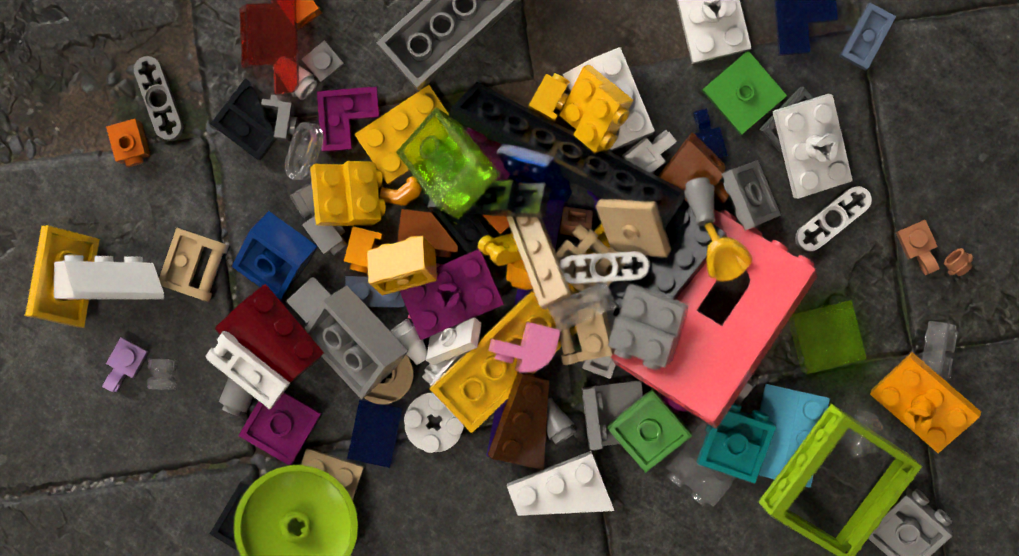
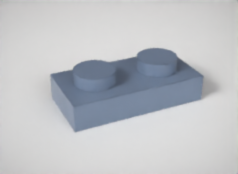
[839,2,896,71]
[345,276,406,308]

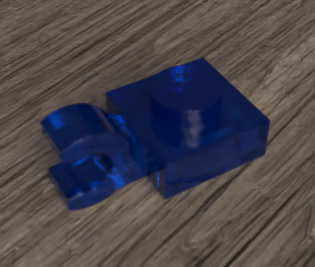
[693,108,728,158]

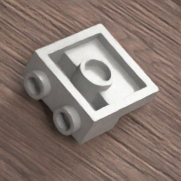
[608,284,689,370]
[868,487,953,556]

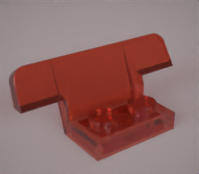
[239,0,299,95]

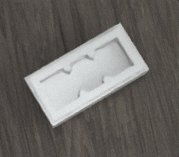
[426,317,481,365]

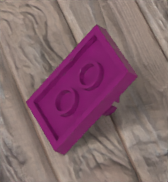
[400,249,505,340]

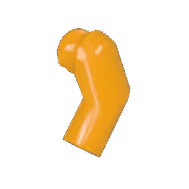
[379,176,422,206]

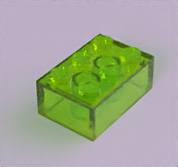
[396,107,500,219]

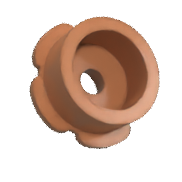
[944,248,973,276]

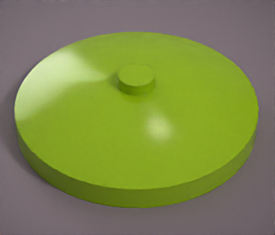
[234,465,358,556]

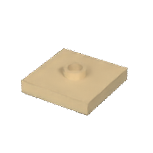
[596,199,671,257]

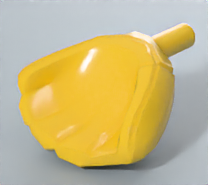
[705,222,752,282]

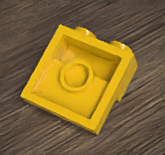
[559,65,634,153]
[310,161,386,226]

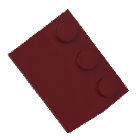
[214,284,324,383]

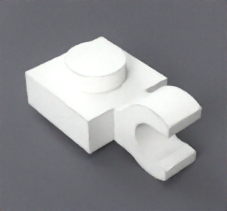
[622,130,677,173]

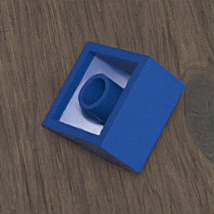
[231,211,317,301]

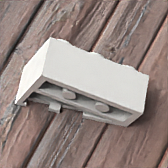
[507,451,614,516]

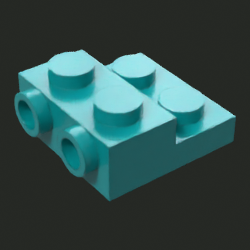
[696,403,776,483]

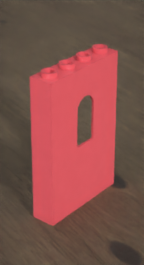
[611,209,817,429]

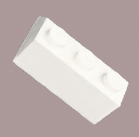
[563,47,655,152]
[54,255,164,299]

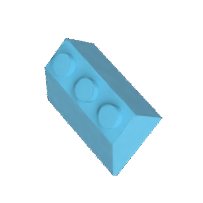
[758,384,830,488]

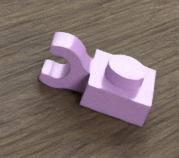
[102,337,149,392]

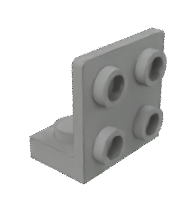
[581,381,643,450]

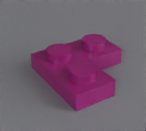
[317,86,380,152]

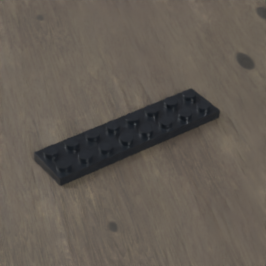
[449,82,686,230]

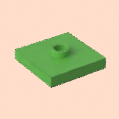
[702,51,787,136]
[606,388,692,473]

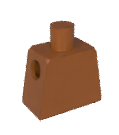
[658,132,729,204]

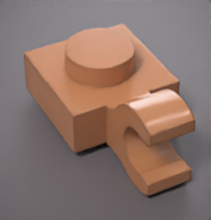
[895,220,940,275]

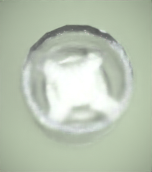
[146,358,178,390]

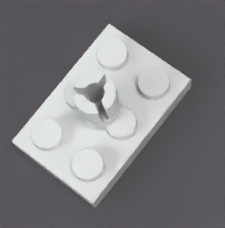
[677,0,751,64]
[772,94,853,199]

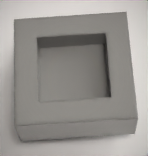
[302,40,345,83]

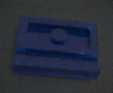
[347,399,403,468]

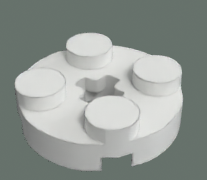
[404,393,464,453]

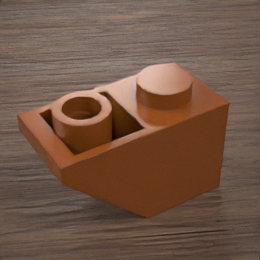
[397,209,459,258]

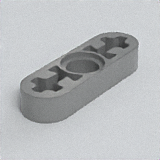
[134,56,184,141]

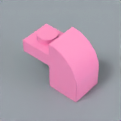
[488,322,561,372]

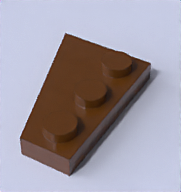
[488,371,549,470]

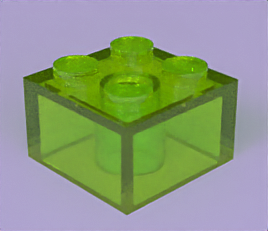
[788,300,867,374]

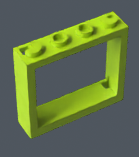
[758,404,922,556]

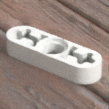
[795,186,872,251]
[560,252,649,284]

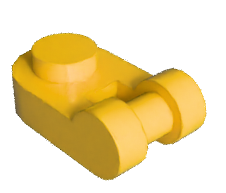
[478,232,522,266]

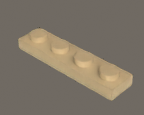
[506,216,572,309]

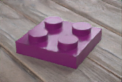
[238,391,322,466]

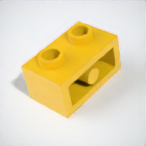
[367,236,437,295]

